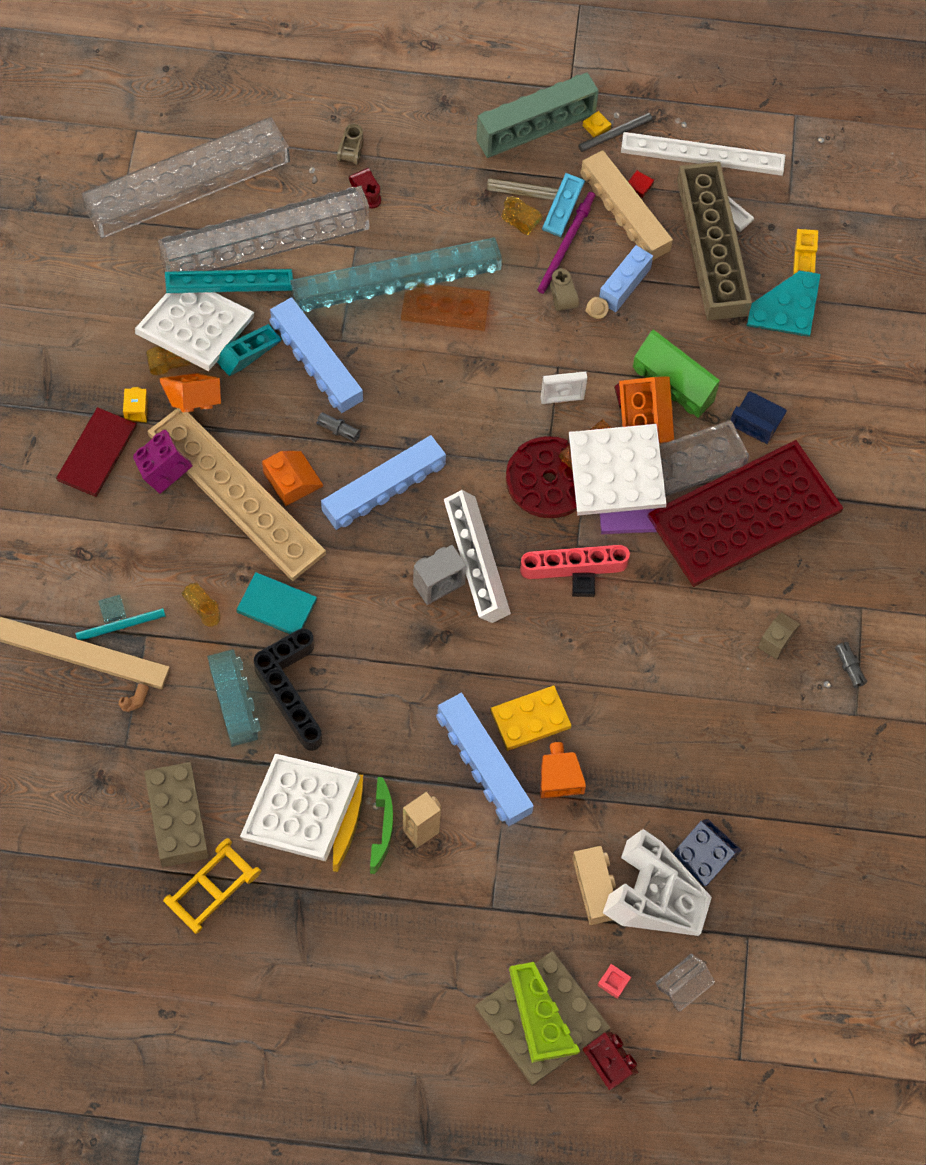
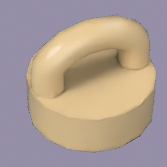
[585,297,609,319]

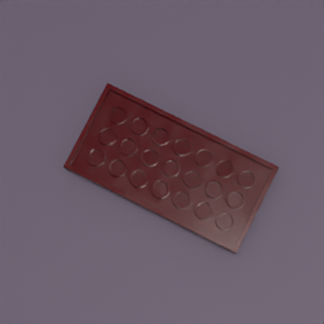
[647,440,843,587]

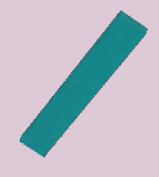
[165,269,294,293]

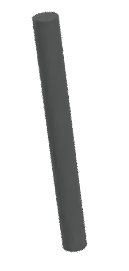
[578,113,652,152]

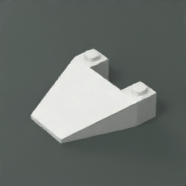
[603,829,712,936]

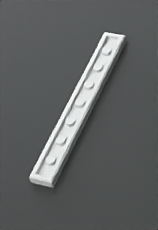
[621,132,785,176]

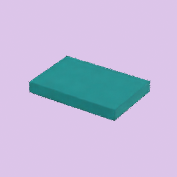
[236,572,317,634]

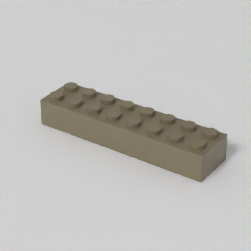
[677,162,752,321]

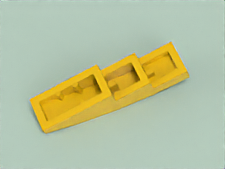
[333,775,364,871]

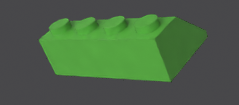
[633,329,720,418]

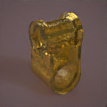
[502,196,543,235]

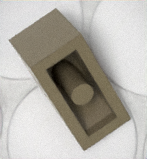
[758,612,801,659]

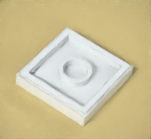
[541,372,587,404]

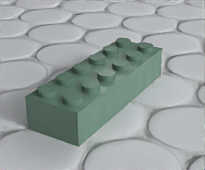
[476,73,599,158]

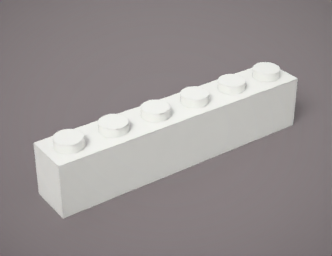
[444,490,511,623]

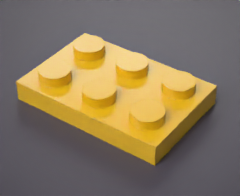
[490,686,571,751]

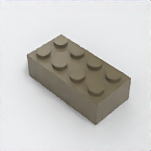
[144,762,209,868]

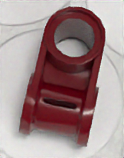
[349,167,381,209]

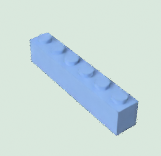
[269,297,363,413]
[321,435,446,530]
[436,692,534,827]

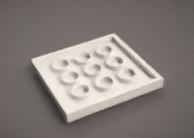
[135,292,254,371]
[569,424,666,516]
[240,754,360,861]

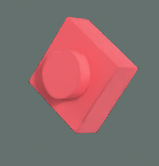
[597,964,631,999]

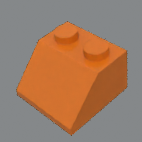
[160,373,221,412]
[262,451,323,507]

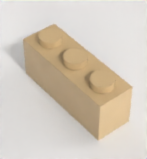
[403,792,441,849]
[572,846,616,925]

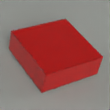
[628,170,654,198]

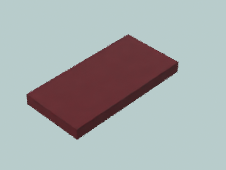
[56,407,137,497]

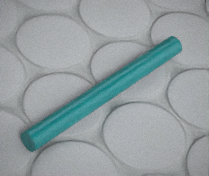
[75,608,166,641]

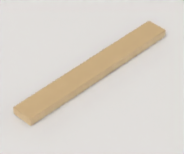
[0,617,170,690]

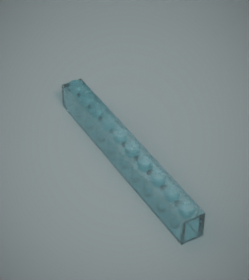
[290,237,502,312]

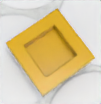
[582,111,612,137]

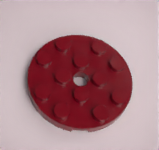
[506,436,577,518]

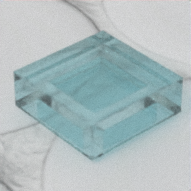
[98,595,126,623]

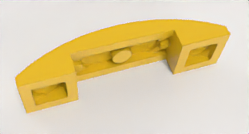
[793,229,818,275]

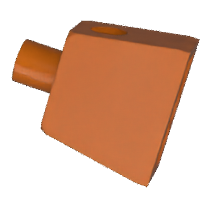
[540,742,586,798]

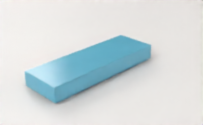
[542,173,585,237]

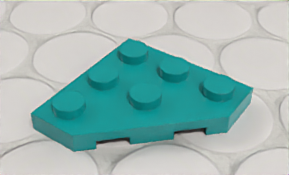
[747,271,821,337]

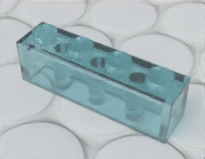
[207,649,261,747]

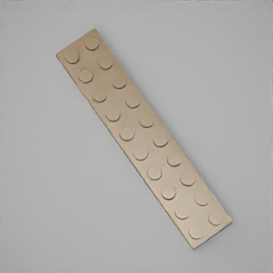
[148,408,326,581]

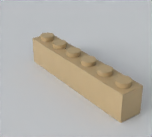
[581,150,673,261]

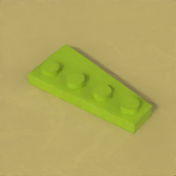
[509,962,580,1063]

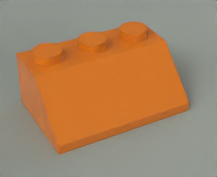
[619,377,674,443]

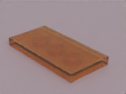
[401,281,490,331]

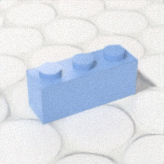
[599,245,653,312]

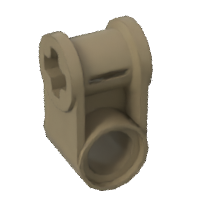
[337,123,363,165]
[550,268,579,311]

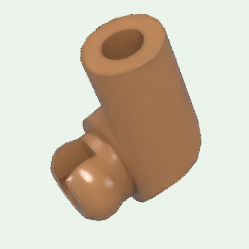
[118,684,149,712]

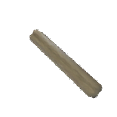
[487,178,559,200]

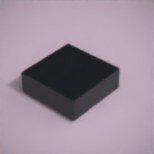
[572,573,595,597]

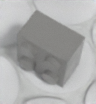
[413,545,466,605]

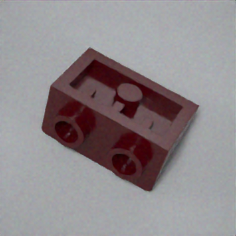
[582,1032,639,1090]

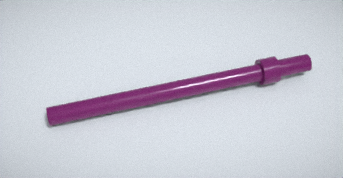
[537,192,596,294]

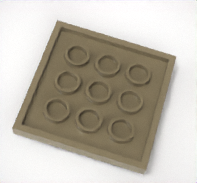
[475,951,610,1086]

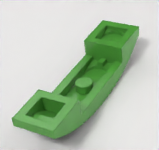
[370,777,393,874]

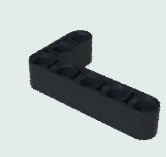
[254,628,322,751]

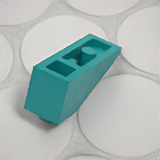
[217,324,282,376]

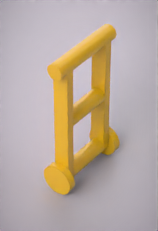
[163,838,261,934]

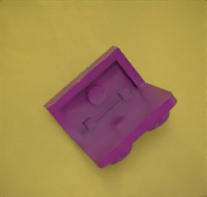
[133,429,193,494]

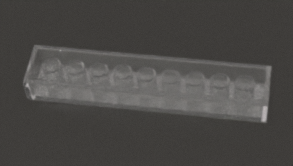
[81,117,290,239]
[158,186,369,272]

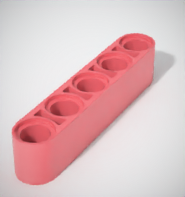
[520,545,630,579]

